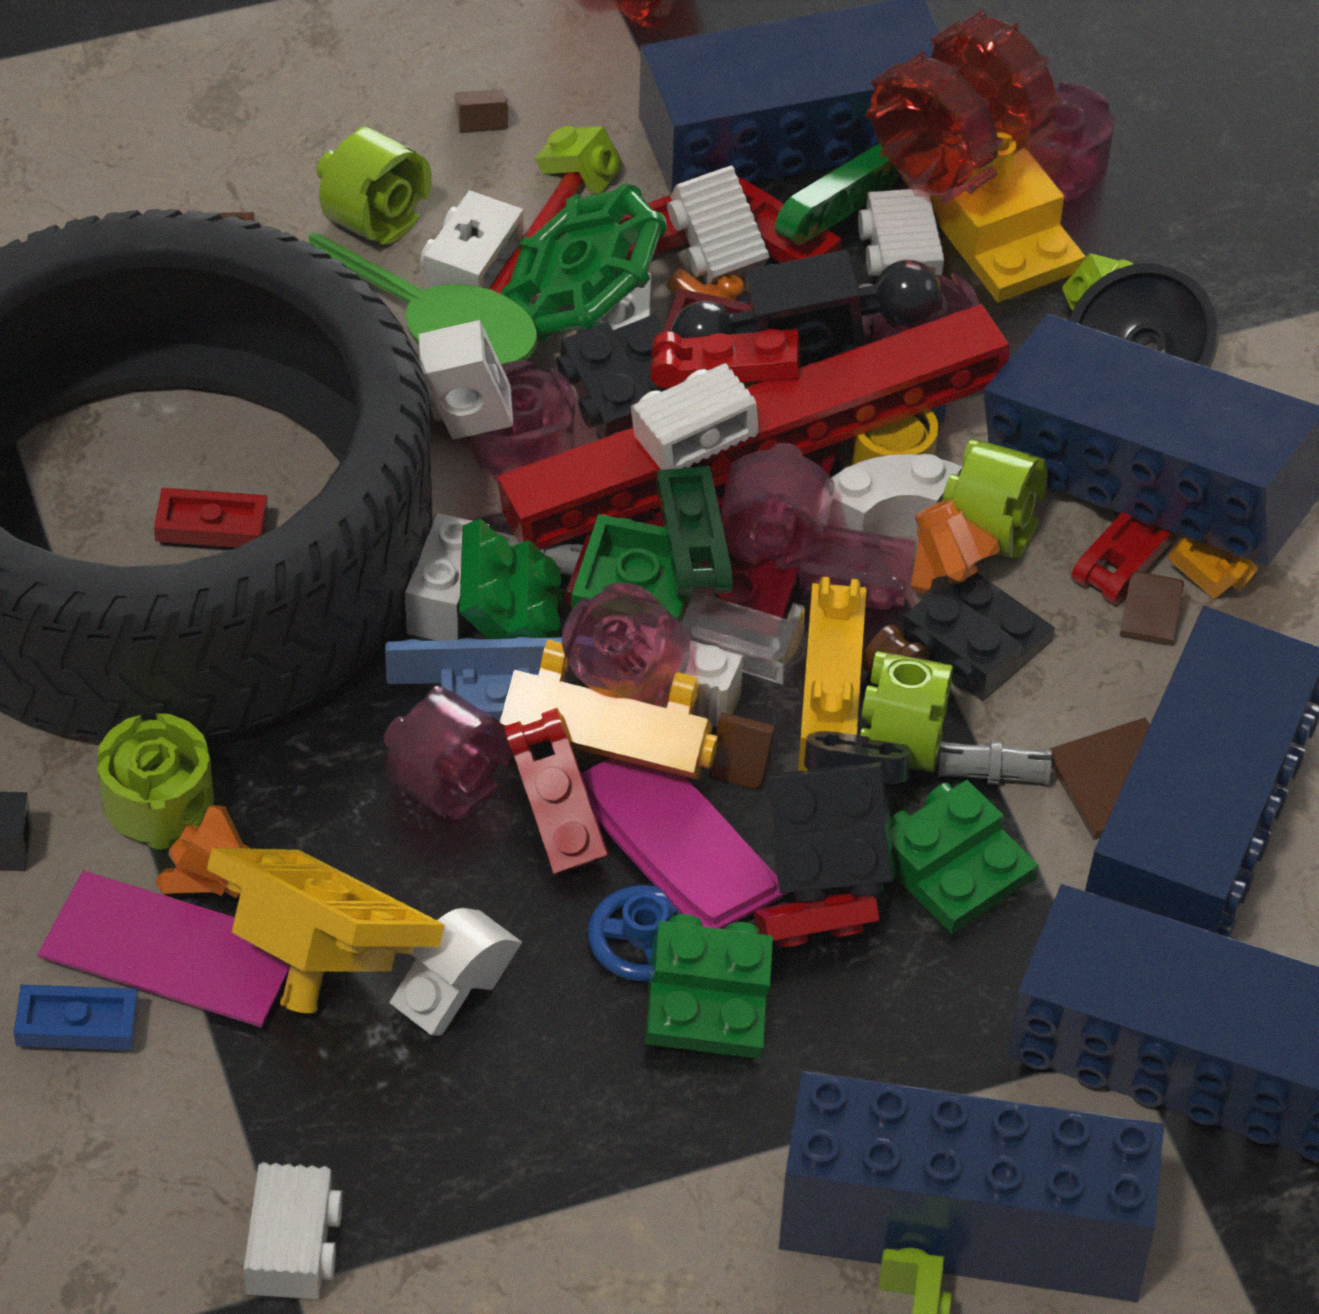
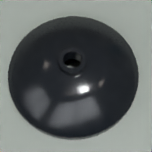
[1069,263,1219,368]

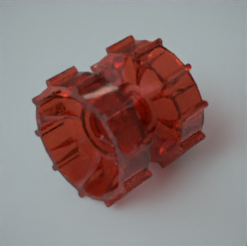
[865,9,1062,204]

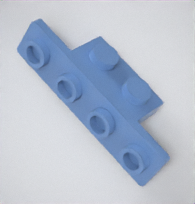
[385,635,606,726]

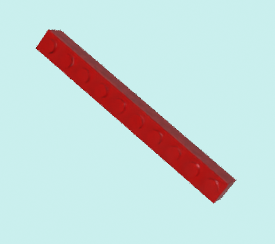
[497,304,1009,550]

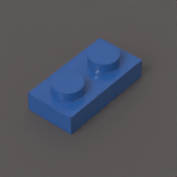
[14,985,139,1050]

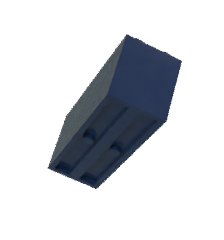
[639,0,960,195]
[983,314,1319,566]
[1085,605,1319,938]
[1007,884,1319,1163]
[778,1071,1165,1303]

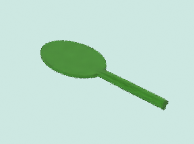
[308,232,537,369]

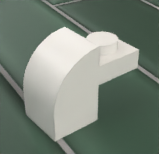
[389,908,522,1036]

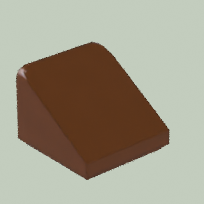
[454,89,508,132]
[1120,571,1184,645]
[709,712,775,789]

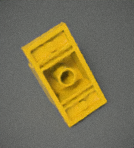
[900,130,1086,303]
[207,848,445,1013]

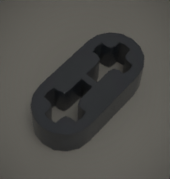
[804,731,912,785]

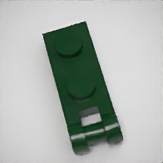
[656,466,732,597]

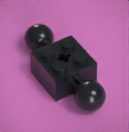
[671,249,941,369]

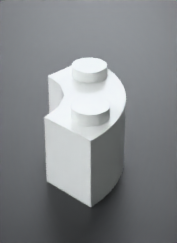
[815,454,963,554]

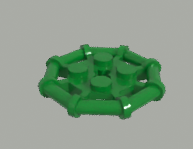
[501,184,667,341]

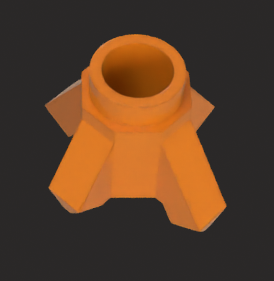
[911,499,1000,594]
[156,805,250,899]

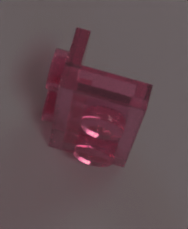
[798,522,916,610]

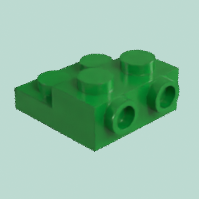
[571,514,702,631]
[459,518,564,639]
[890,780,1039,934]
[645,914,773,1059]

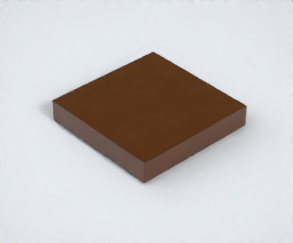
[1049,717,1150,840]

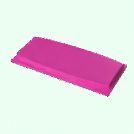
[582,758,790,929]
[38,870,290,1028]

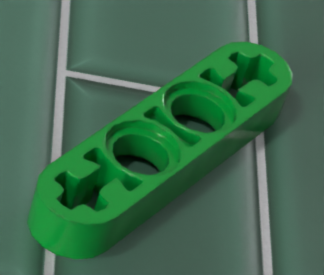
[774,144,904,246]

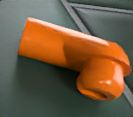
[666,268,744,300]

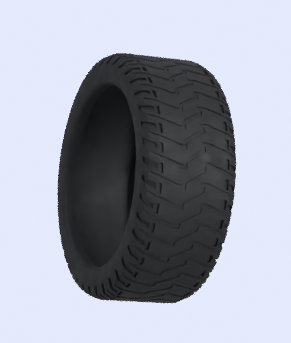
[0,209,433,743]

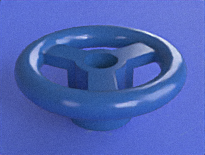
[588,885,680,982]

